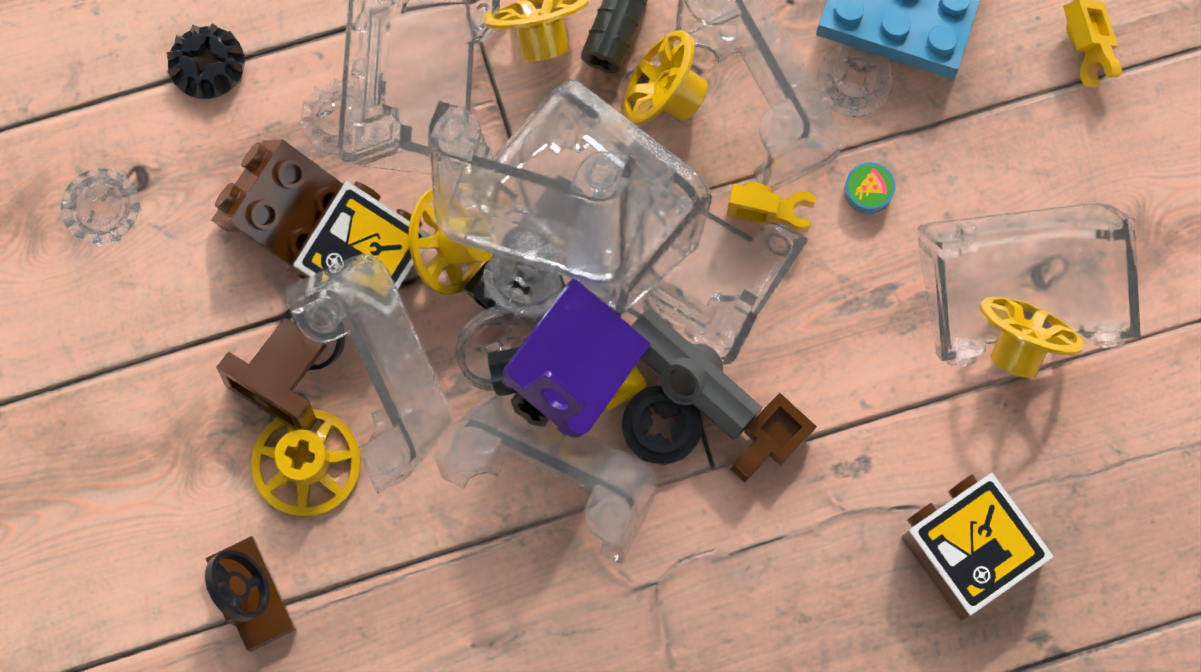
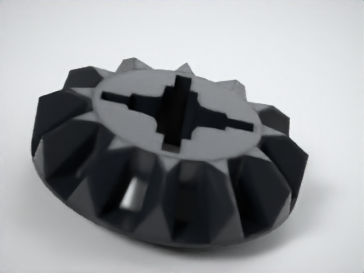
[167,23,245,99]
[622,385,702,466]

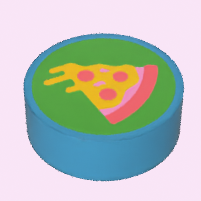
[844,162,895,214]

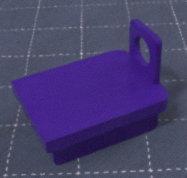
[501,277,651,438]

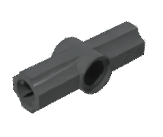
[631,307,763,441]

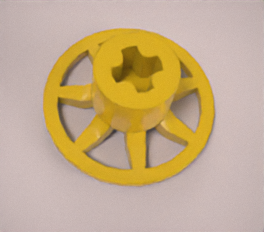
[485,0,589,61]
[622,30,708,126]
[409,186,498,295]
[980,297,1084,378]
[251,409,361,517]

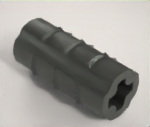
[581,0,648,73]

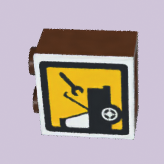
[286,181,431,323]
[901,472,1054,621]

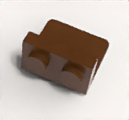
[211,139,343,265]

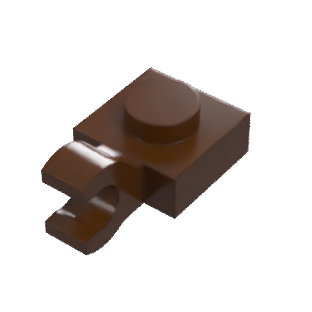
[730,393,817,483]

